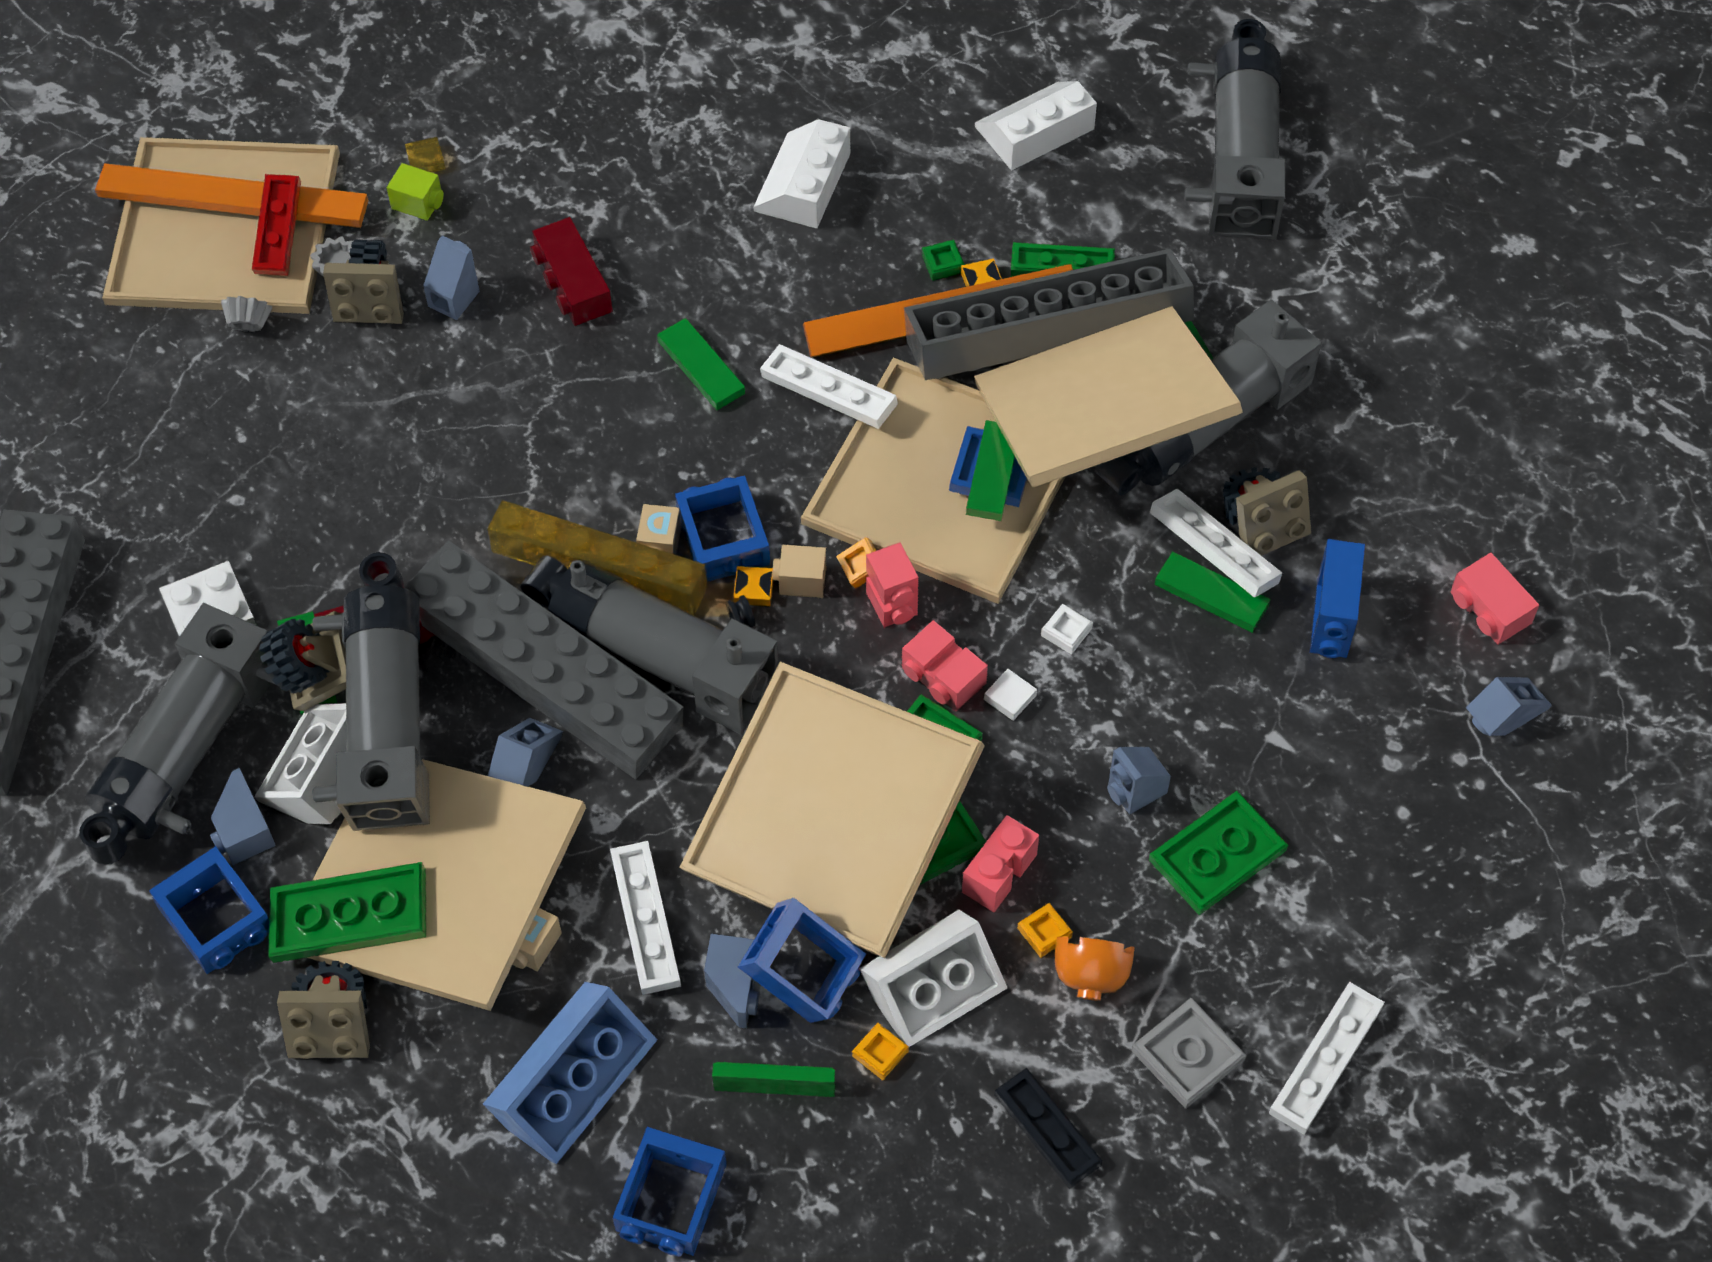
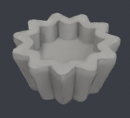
[310,236,354,277]
[221,296,272,332]

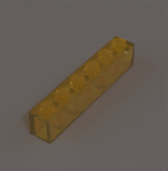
[487,500,707,616]

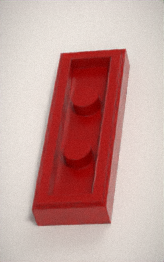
[252,174,301,276]

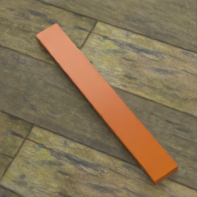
[95,163,369,228]
[803,264,1073,358]

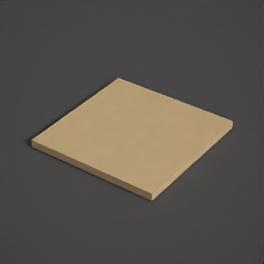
[102,137,340,314]
[974,306,1243,487]
[801,357,1066,604]
[679,662,985,958]
[307,759,586,1011]

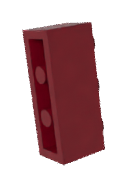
[530,217,613,326]

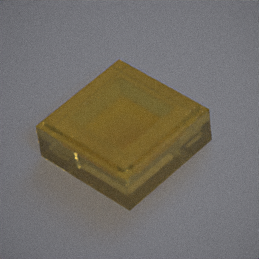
[405,137,445,172]

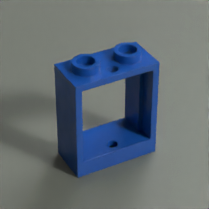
[675,475,770,583]
[1310,539,1365,658]
[149,846,269,974]
[738,898,866,1023]
[613,1127,727,1256]

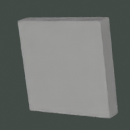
[1131,998,1246,1109]

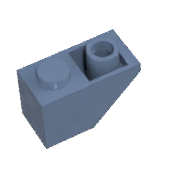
[424,236,480,320]
[1107,747,1171,815]
[704,934,759,1028]

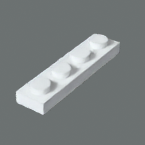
[760,344,898,429]
[1150,489,1282,598]
[610,841,681,995]
[1269,982,1385,1135]

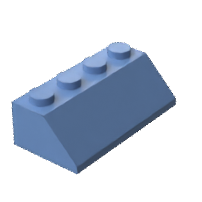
[483,982,657,1164]

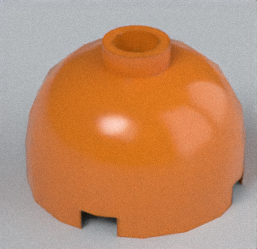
[1055,937,1135,1001]

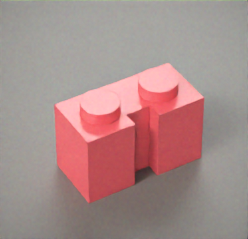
[866,542,919,628]
[1450,553,1539,645]
[902,620,988,711]
[962,815,1039,912]

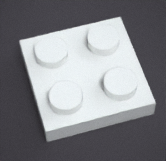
[159,561,256,636]

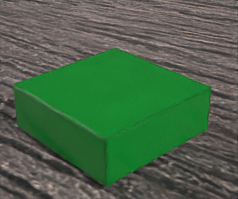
[922,240,965,281]

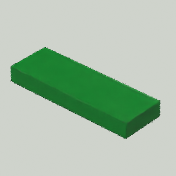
[1010,242,1115,277]
[657,318,745,411]
[966,420,1015,521]
[1154,551,1271,633]
[712,1062,836,1097]

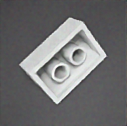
[975,81,1097,171]
[753,119,850,228]
[254,703,346,824]
[859,910,1007,1047]

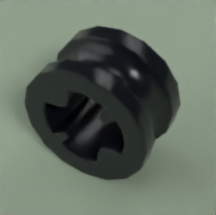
[726,595,755,627]

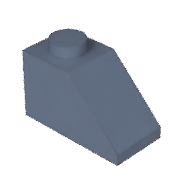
[1466,677,1552,736]
[488,718,563,787]
[210,768,276,865]

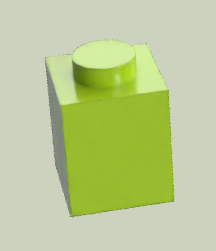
[386,163,444,221]

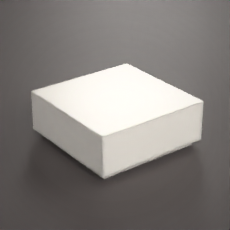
[1041,604,1093,655]
[984,669,1037,721]

